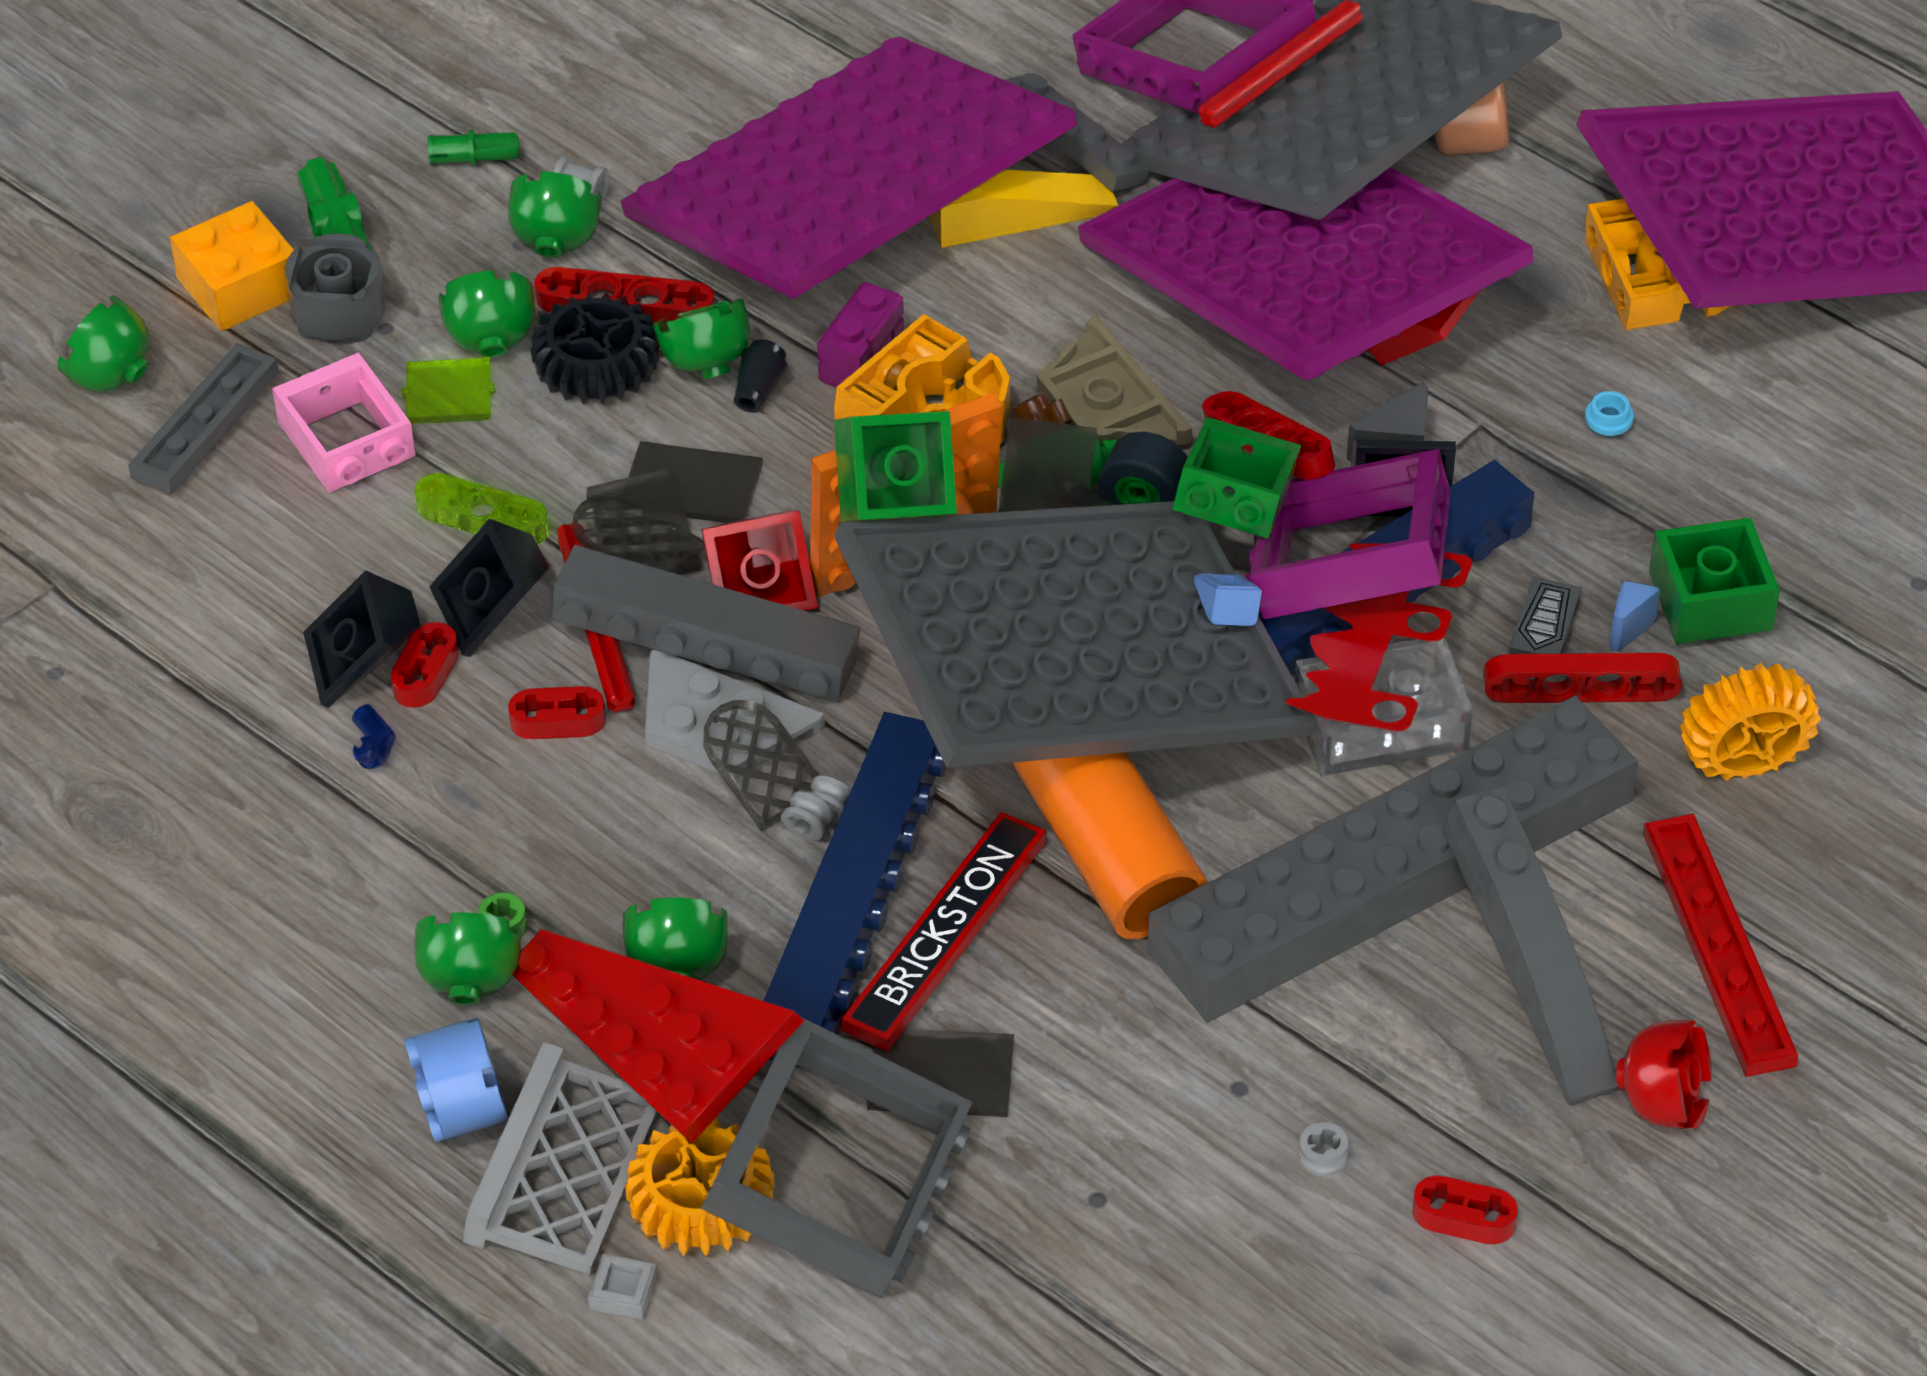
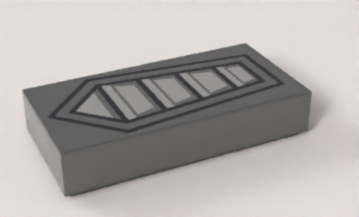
[1509,576,1581,654]

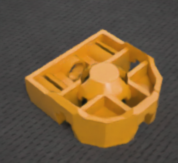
[1585,198,1729,330]
[834,314,1010,443]

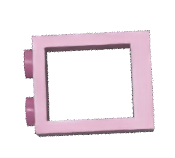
[272,352,415,493]

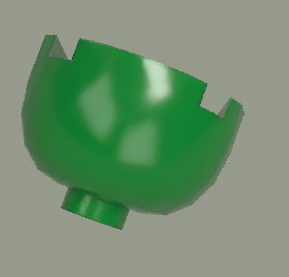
[508,172,602,258]
[438,270,535,358]
[57,295,149,393]
[653,298,751,379]
[623,897,728,980]
[414,912,521,1005]

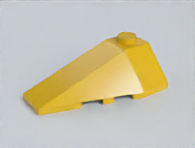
[928,170,1119,248]

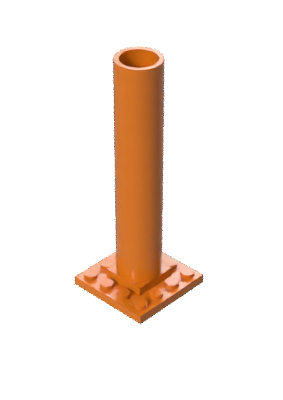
[810,392,1207,939]

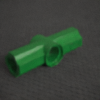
[297,157,371,250]

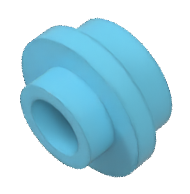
[1585,391,1634,436]

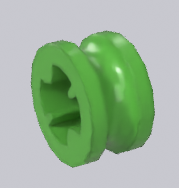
[478,893,527,938]

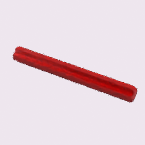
[1198,0,1363,128]
[557,522,635,713]

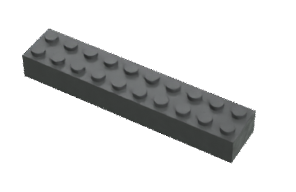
[1148,695,1638,1023]

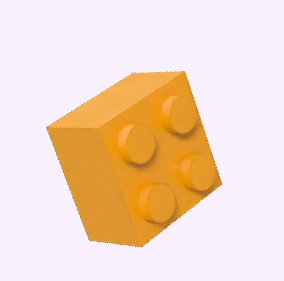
[169,201,294,332]

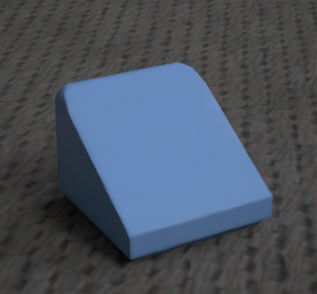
[1194,573,1262,626]
[1609,581,1660,652]

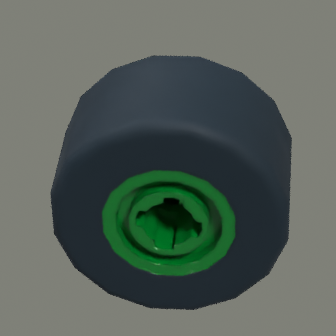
[1098,431,1188,505]

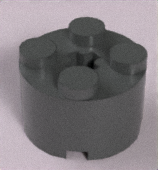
[285,234,386,342]

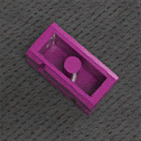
[817,282,904,387]

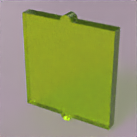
[401,357,495,424]

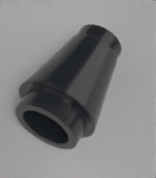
[733,339,787,413]

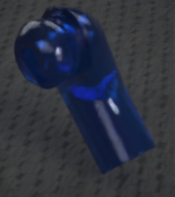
[352,704,396,769]

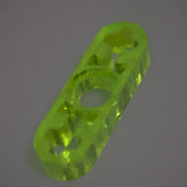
[414,473,549,545]

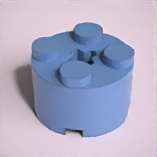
[404,1018,508,1142]

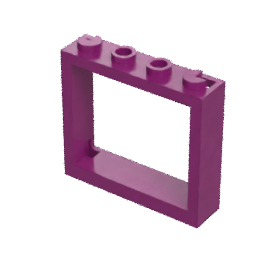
[1072,0,1316,114]
[1245,449,1451,619]

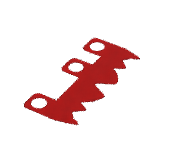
[1284,543,1472,731]

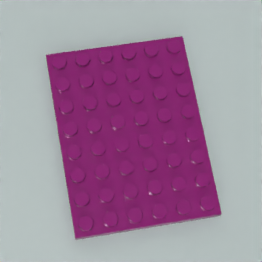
[620,36,1077,299]
[1576,91,1927,309]
[1078,167,1534,381]

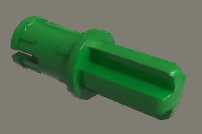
[428,129,520,166]

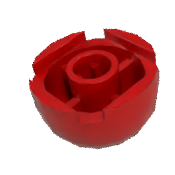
[1616,1020,1711,1129]

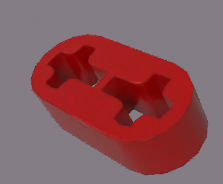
[390,622,459,708]
[508,686,606,739]
[1412,1175,1518,1244]

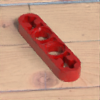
[534,267,715,323]
[1202,391,1336,480]
[1483,653,1682,703]

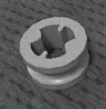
[809,776,851,823]
[781,791,834,840]
[1299,1122,1349,1177]

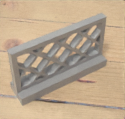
[463,1042,658,1276]

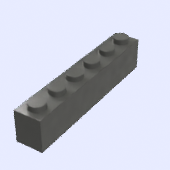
[552,545,860,702]

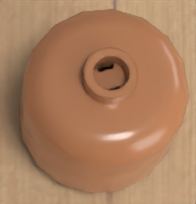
[1434,82,1509,156]

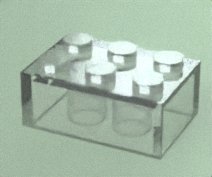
[1295,637,1473,776]

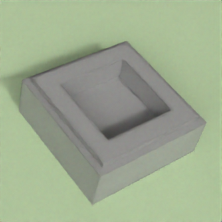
[588,1253,658,1320]

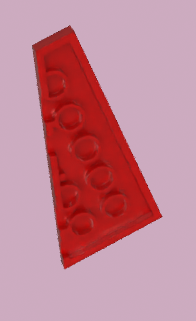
[513,929,804,1144]

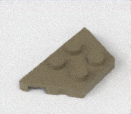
[1037,315,1192,445]

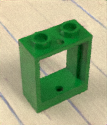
[1172,417,1301,539]

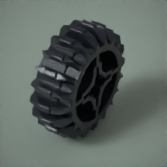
[531,292,660,405]

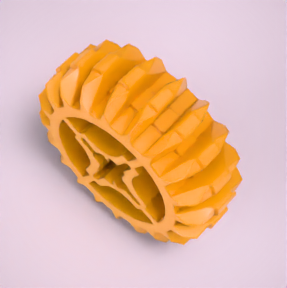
[1679,662,1821,781]
[625,1117,775,1257]

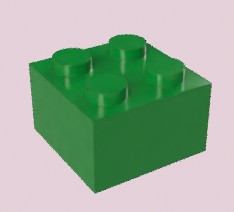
[834,411,957,522]
[1649,517,1780,644]

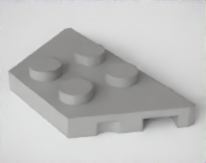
[645,649,825,780]

